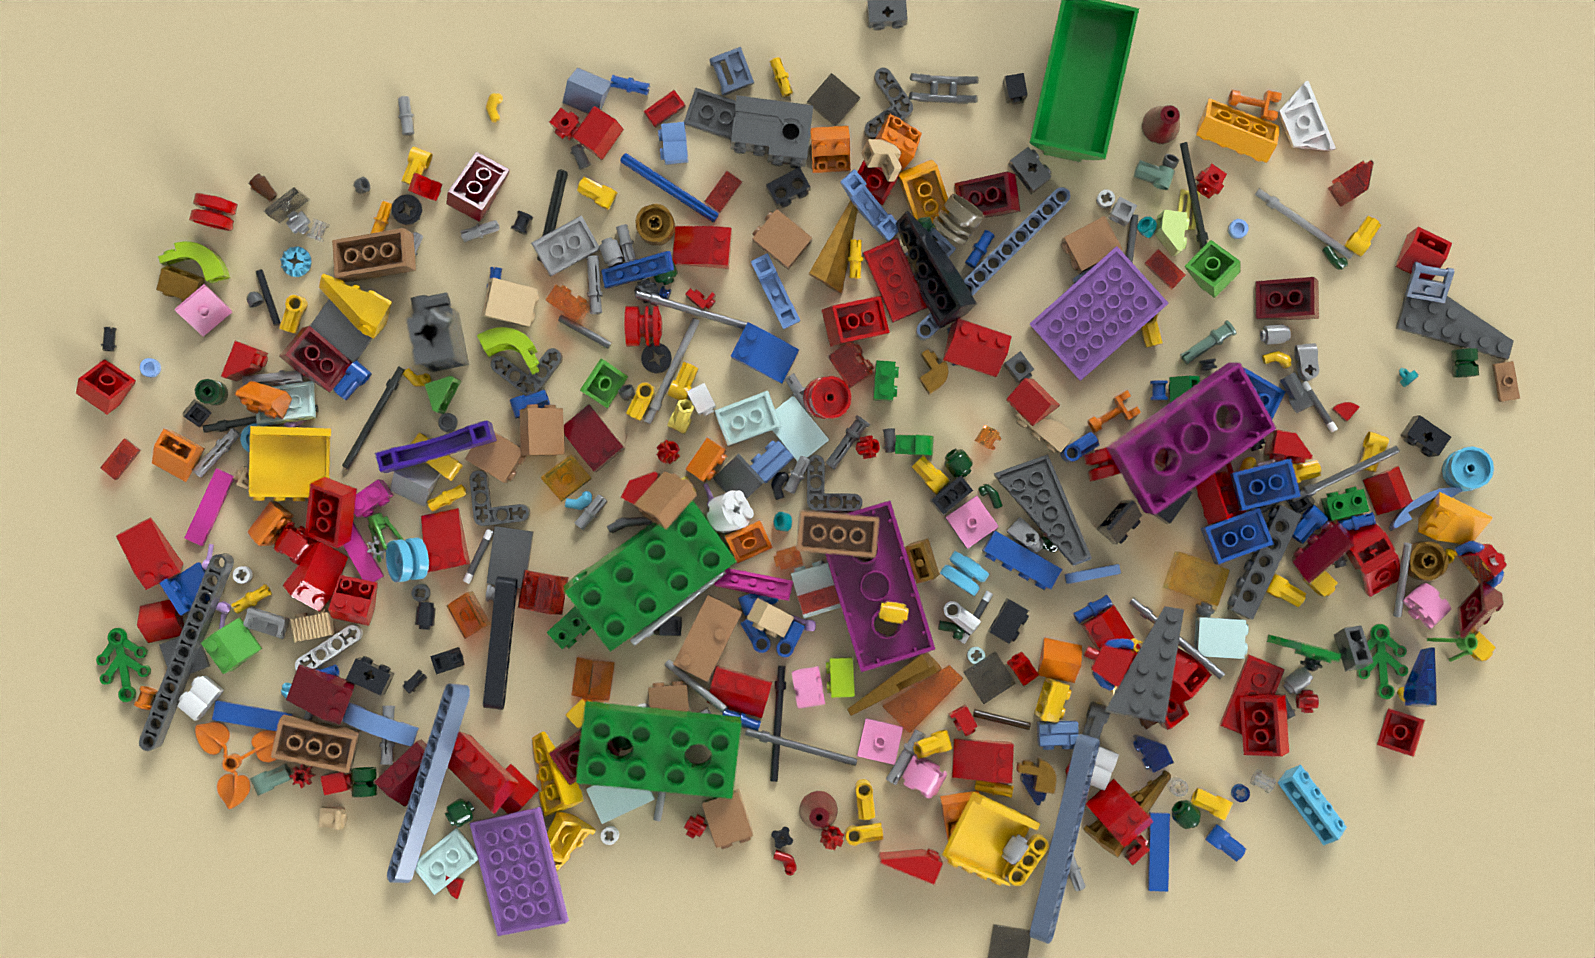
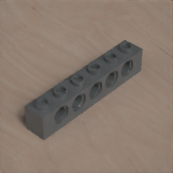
[1227,505,1302,620]

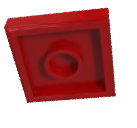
[1361,551,1400,597]

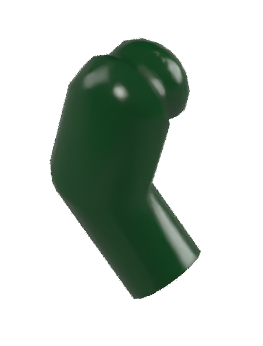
[1322,245,1348,270]
[978,484,1003,509]
[938,620,964,640]

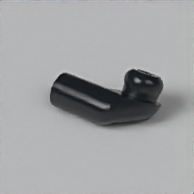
[771,472,789,500]

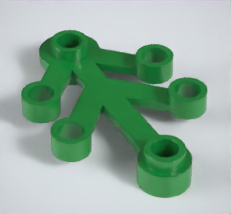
[1357,624,1408,699]
[96,628,151,702]

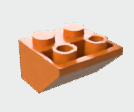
[875,114,922,171]
[810,126,851,173]
[235,381,292,419]
[152,429,205,482]
[686,438,727,482]
[247,501,294,546]
[940,790,979,841]

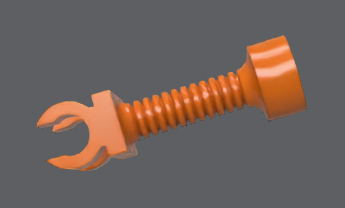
[1228,89,1282,121]
[1087,390,1141,433]

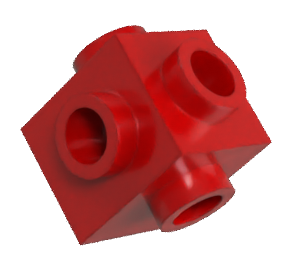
[549,108,580,140]
[1195,163,1227,199]

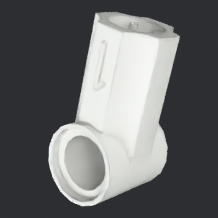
[944,601,981,635]

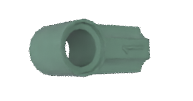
[1133,160,1175,190]
[250,764,292,796]

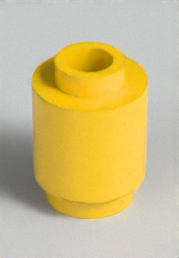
[880,602,909,624]

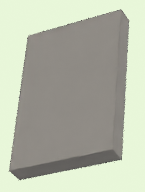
[531,215,600,277]

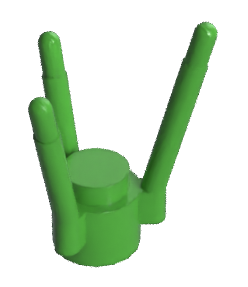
[367,513,403,562]
[1427,631,1478,662]

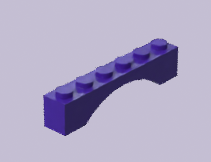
[375,420,497,473]

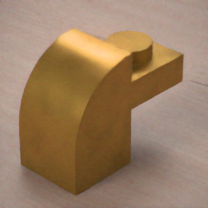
[919,349,948,395]
[1016,758,1057,794]

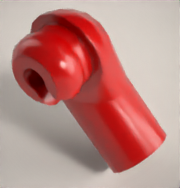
[773,850,797,876]

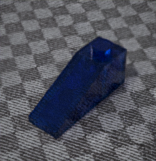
[1403,647,1437,707]

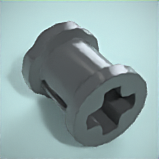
[426,308,453,333]

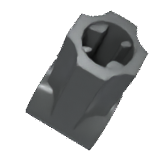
[411,292,451,313]
[1280,372,1314,413]
[1082,702,1110,739]

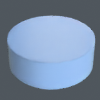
[1228,219,1248,239]
[140,358,161,378]

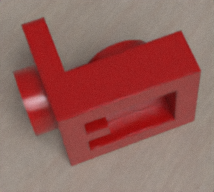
[408,173,442,201]
[685,288,716,310]
[1007,652,1039,686]
[1125,834,1150,865]

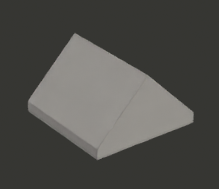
[390,463,441,507]

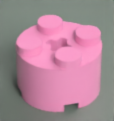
[1403,583,1451,629]
[792,666,825,709]
[902,755,947,798]

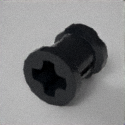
[511,210,533,235]

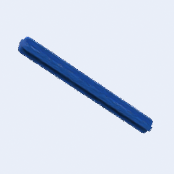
[620,153,719,222]

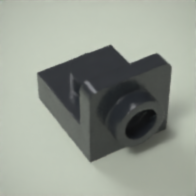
[653,616,682,636]
[430,647,465,674]

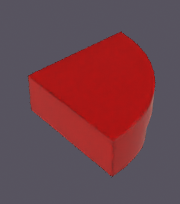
[1332,402,1360,422]
[445,875,465,899]

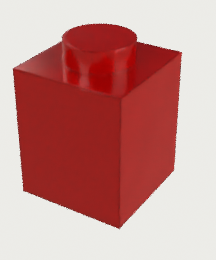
[320,771,353,796]

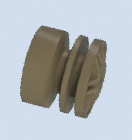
[933,194,984,244]

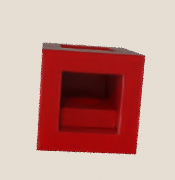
[948,704,978,736]

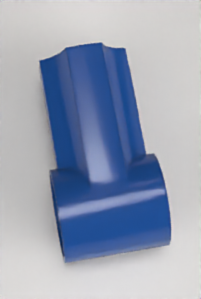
[333,361,372,400]
[509,390,550,419]
[1060,432,1100,463]
[1292,504,1329,544]
[738,593,779,616]
[740,619,771,653]
[776,620,805,657]
[1205,824,1246,862]

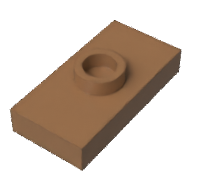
[1492,361,1520,402]

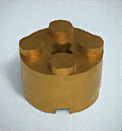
[635,204,675,246]
[1408,542,1449,580]

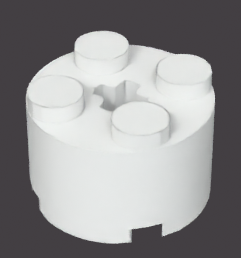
[707,490,754,534]

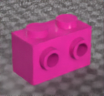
[354,479,394,518]

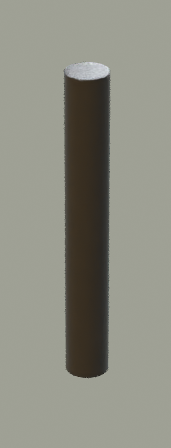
[973,709,1031,730]

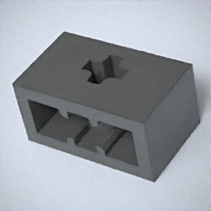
[867,0,908,30]
[1008,147,1052,194]
[1334,625,1373,671]

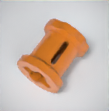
[134,686,158,710]

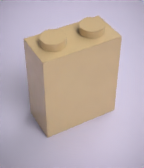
[481,278,539,327]

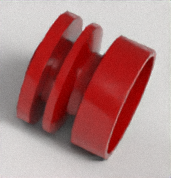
[625,306,663,347]

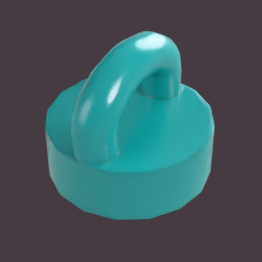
[1137,216,1157,238]
[1399,368,1419,387]
[773,512,792,532]

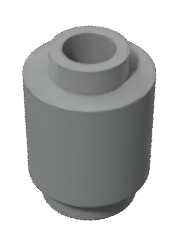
[599,237,623,267]
[1260,324,1291,345]
[1283,667,1313,695]
[1002,834,1029,865]

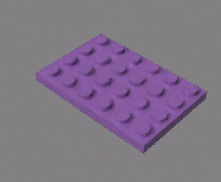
[1030,246,1169,381]
[469,807,569,936]

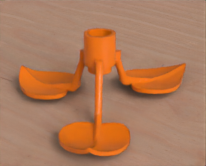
[195,722,276,809]

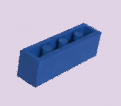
[982,531,1062,591]

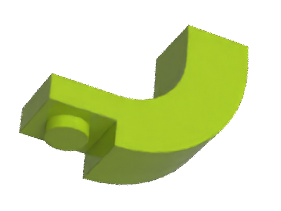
[158,241,230,284]
[477,327,540,375]

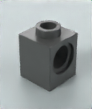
[1003,351,1034,382]

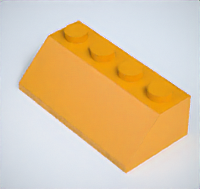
[1196,98,1280,163]

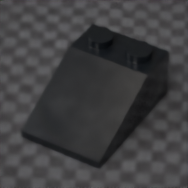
[1096,499,1142,544]

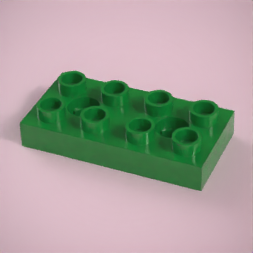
[576,701,742,799]

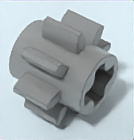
[286,210,311,235]
[367,536,389,559]

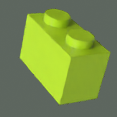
[826,657,855,698]

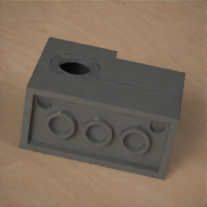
[731,95,814,169]
[406,306,469,372]

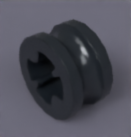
[1199,358,1217,371]

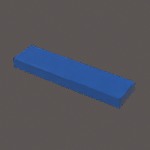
[601,251,674,289]
[212,700,293,731]
[1148,812,1170,892]

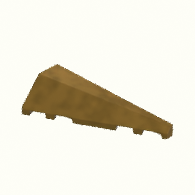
[809,200,858,294]
[847,652,942,716]
[1083,770,1172,858]

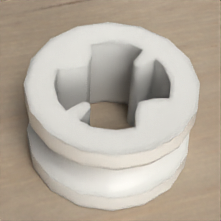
[1096,189,1115,208]
[233,566,253,584]
[600,826,619,845]

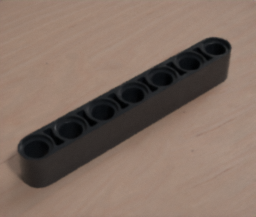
[483,576,518,710]

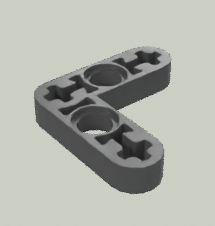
[865,68,913,139]
[491,348,563,395]
[807,455,863,511]
[470,470,530,526]

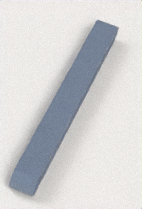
[916,187,1070,340]
[387,683,470,883]
[1030,734,1100,944]

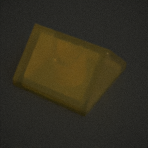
[540,454,592,502]

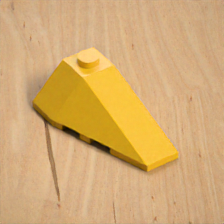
[319,274,392,339]
[532,731,584,817]

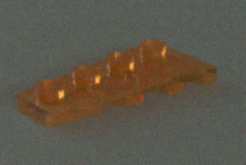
[882,665,963,733]

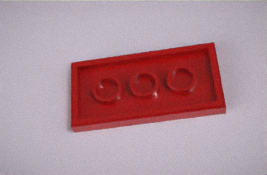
[862,238,927,323]
[1220,654,1285,735]

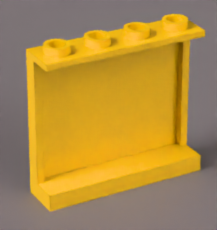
[248,426,331,501]
[942,791,1041,886]

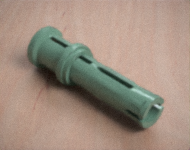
[1180,320,1237,364]

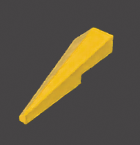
[547,812,596,871]

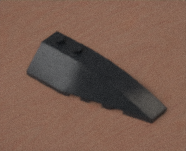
[896,211,977,328]

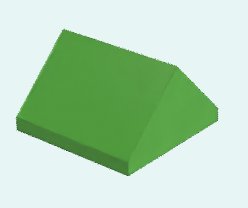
[580,358,628,408]
[425,376,461,414]

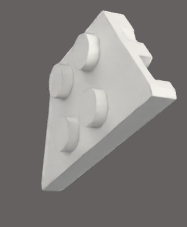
[1278,81,1336,151]

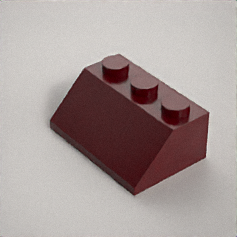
[1292,519,1354,584]
[374,739,427,807]

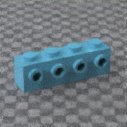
[1277,764,1347,846]

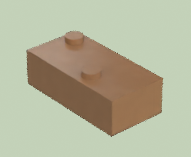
[332,228,416,282]
[796,510,879,557]
[673,594,743,682]
[271,715,361,773]

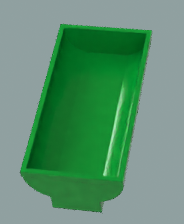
[1029,0,1139,162]

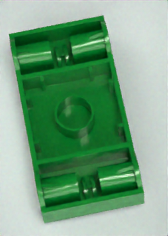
[564,500,737,652]

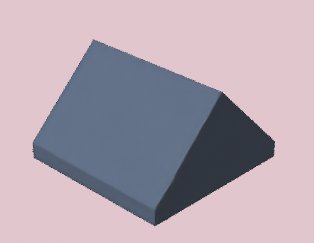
[563,68,612,114]

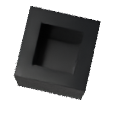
[1003,73,1028,105]

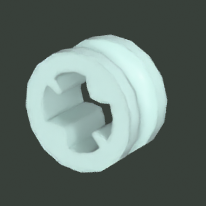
[967,647,985,664]

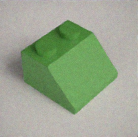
[1185,240,1241,298]
[201,618,262,674]

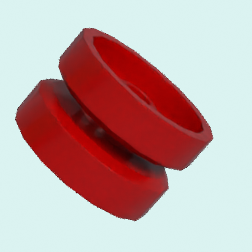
[189,193,238,231]
[803,376,852,419]
[1083,448,1121,482]

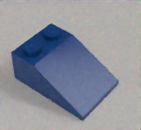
[731,322,799,384]
[1243,368,1286,419]
[1230,459,1301,511]
[1201,508,1274,564]

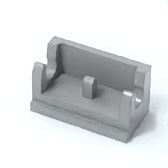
[243,607,290,639]

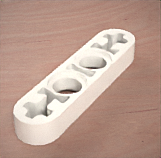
[295,625,363,671]

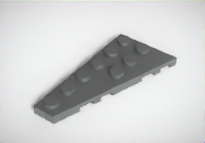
[1396,274,1514,360]
[994,454,1092,566]
[1106,606,1184,723]

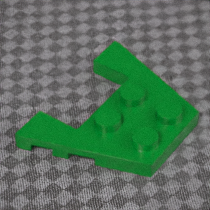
[1266,634,1341,663]

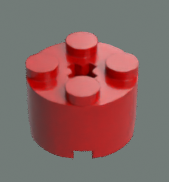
[274,522,317,565]

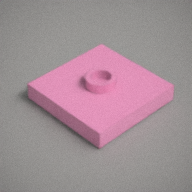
[175,284,232,337]
[945,496,999,549]
[857,718,903,765]

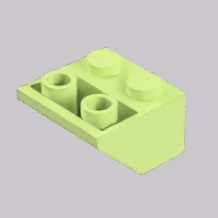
[1155,210,1189,256]

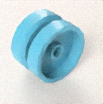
[1442,446,1494,492]
[386,537,429,583]
[940,551,990,597]

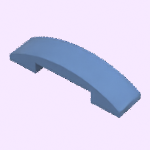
[840,169,898,241]
[751,253,801,330]
[1389,487,1462,531]
[342,702,419,746]

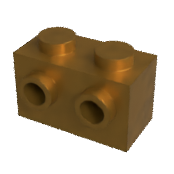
[156,265,205,302]
[905,538,940,584]

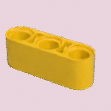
[410,432,463,481]
[1007,834,1049,886]

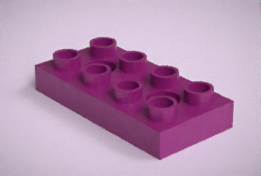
[1106,362,1277,515]
[825,501,936,672]

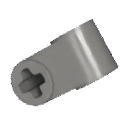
[1294,343,1319,381]
[1007,517,1044,552]

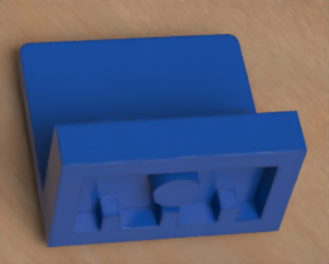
[159,562,214,616]

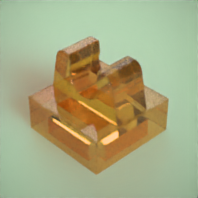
[974,425,1001,450]

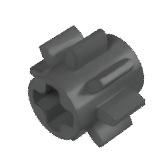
[634,278,658,303]

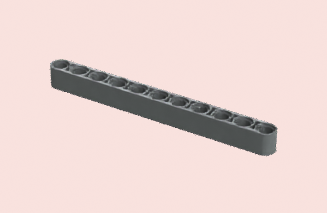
[139,553,234,751]

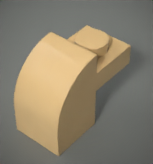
[861,139,901,181]

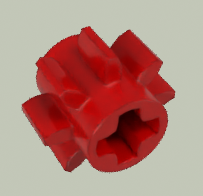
[856,435,880,459]
[656,439,680,464]
[1295,690,1319,713]
[289,764,316,788]
[684,814,707,839]
[820,826,844,851]

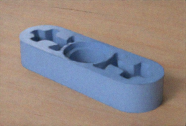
[1065,564,1121,584]

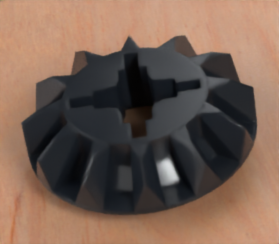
[392,194,423,225]
[641,343,672,374]

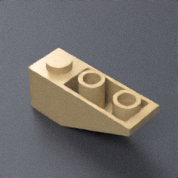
[1014,413,1075,453]

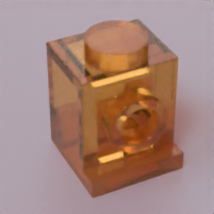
[773,546,803,570]

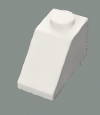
[687,383,716,416]

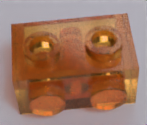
[545,284,590,324]

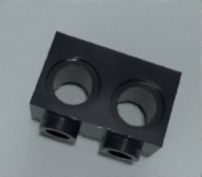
[766,167,811,208]

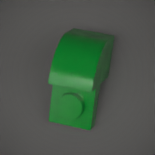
[895,435,934,456]

